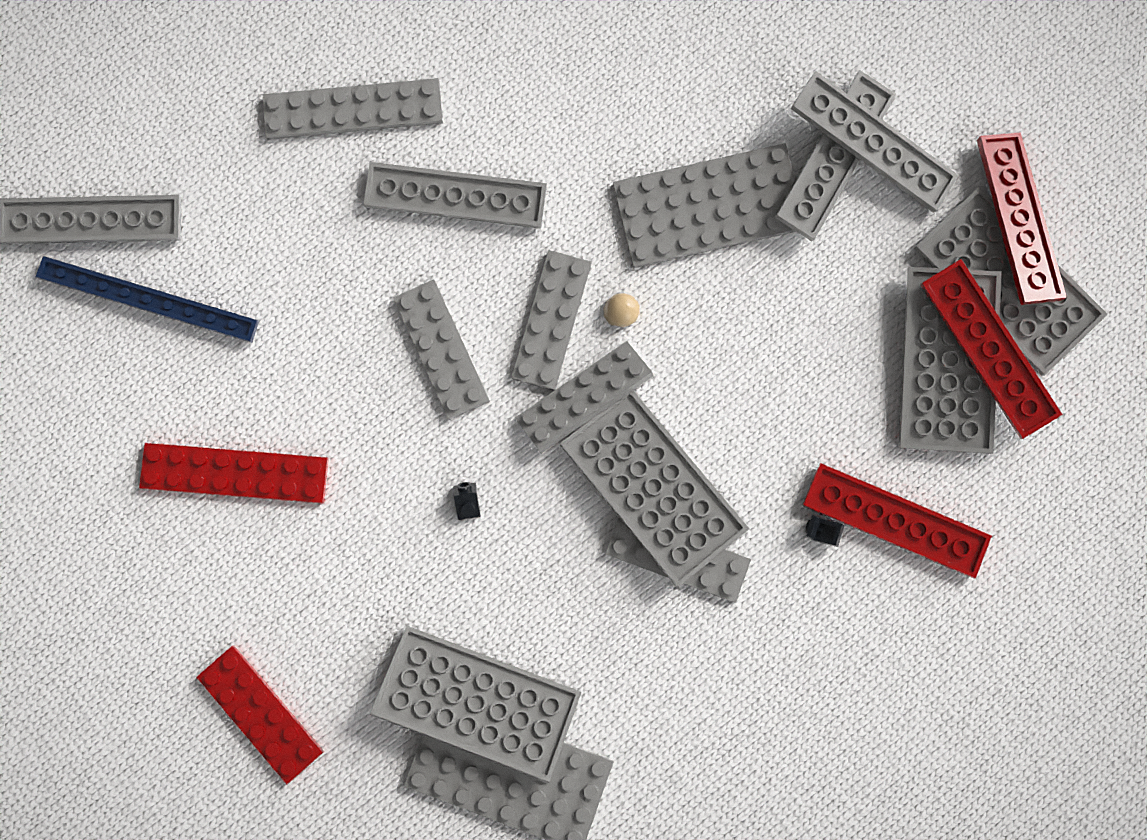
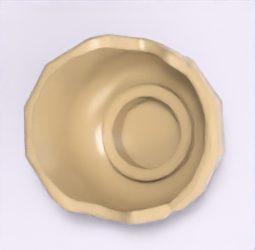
[603,293,640,327]

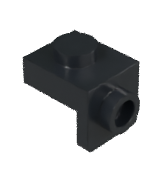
[453,482,481,520]
[805,515,844,547]

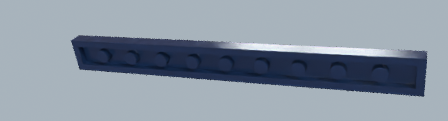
[35,256,259,343]

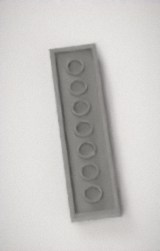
[774,70,897,241]
[790,71,959,213]
[262,78,443,140]
[363,162,547,229]
[0,195,181,244]

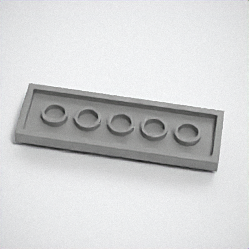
[511,250,592,391]
[393,279,490,420]
[515,341,654,454]
[605,518,751,603]

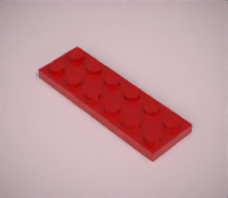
[196,645,325,785]

